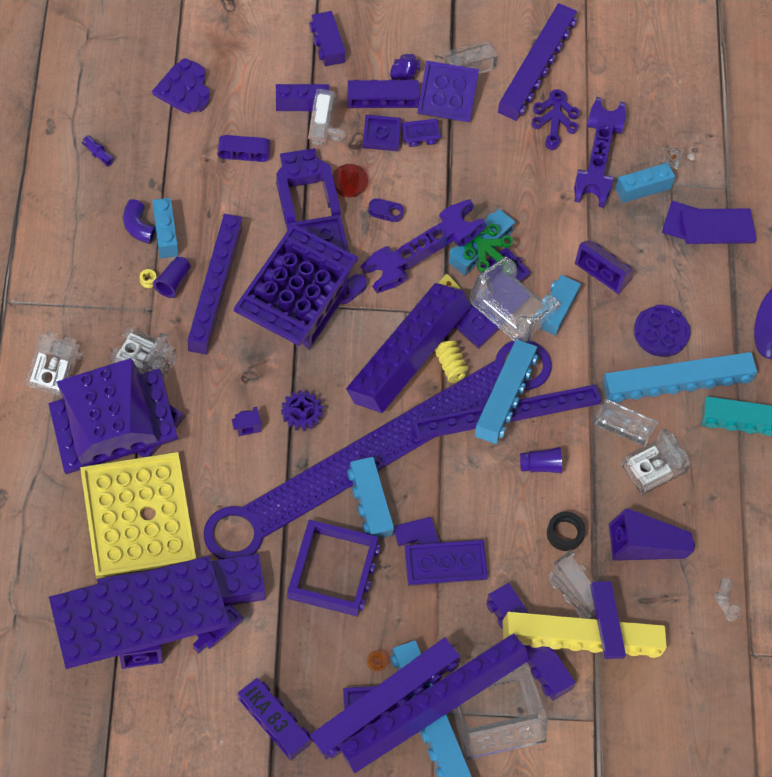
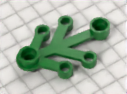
[463,224,516,276]

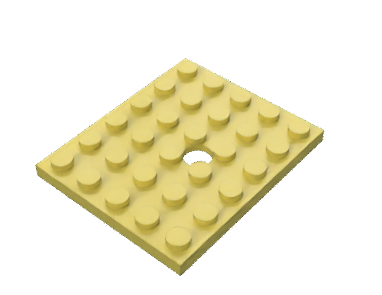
[80,452,196,579]

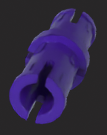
[82,135,115,167]

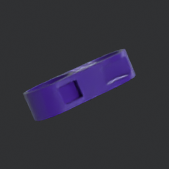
[368,198,404,222]
[338,274,367,304]

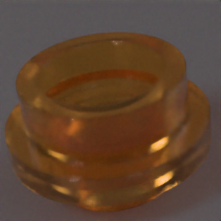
[367,651,387,672]

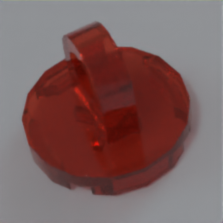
[332,164,368,198]

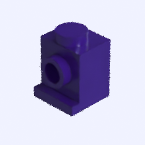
[231,407,261,436]

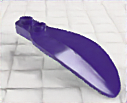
[754,288,772,359]

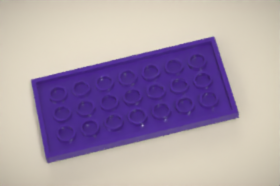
[49,556,230,669]

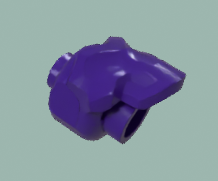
[390,54,420,80]

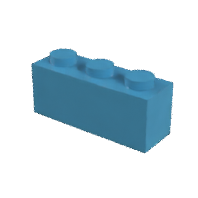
[615,163,675,203]
[152,198,178,259]
[535,275,581,336]

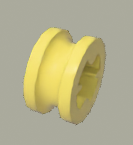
[140,269,157,288]

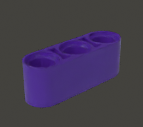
[217,135,271,162]

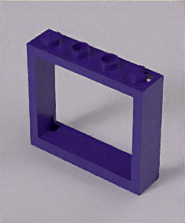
[287,519,381,617]

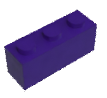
[309,11,345,67]
[276,84,330,111]

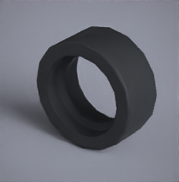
[547,511,586,551]

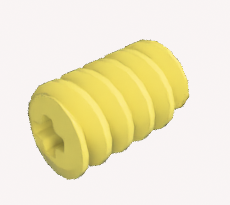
[434,341,469,383]

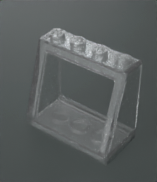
[452,662,548,760]

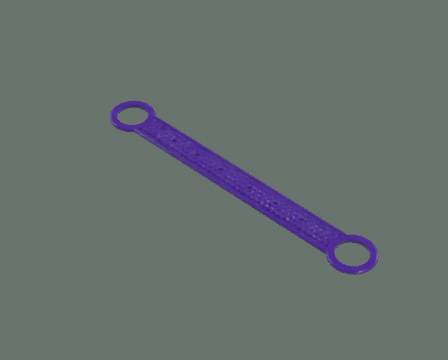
[204,339,552,559]

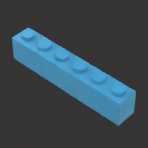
[475,339,539,444]

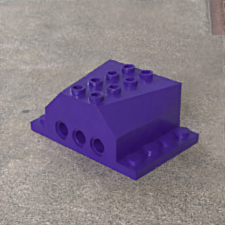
[234,224,358,350]
[48,358,179,474]

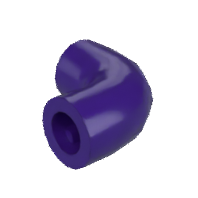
[122,199,156,244]

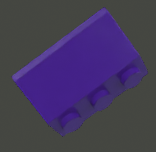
[575,240,635,295]

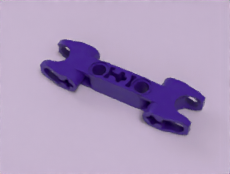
[574,97,626,208]
[360,199,487,293]

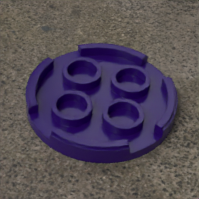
[634,305,690,357]

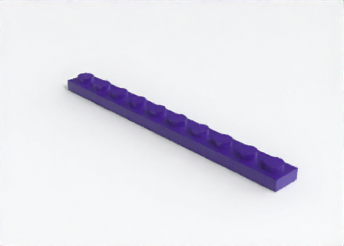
[412,384,602,441]

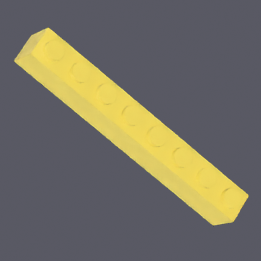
[503,612,667,658]

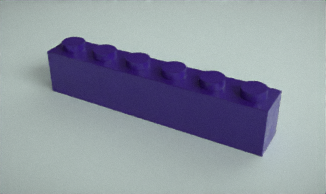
[486,583,576,701]

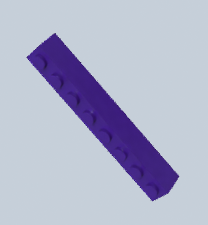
[498,3,578,121]
[187,213,242,355]
[310,637,460,760]

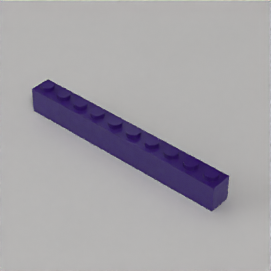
[338,633,529,774]

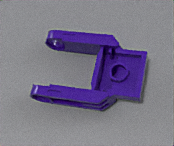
[276,148,341,224]

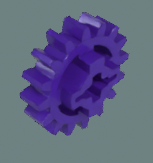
[281,390,323,431]

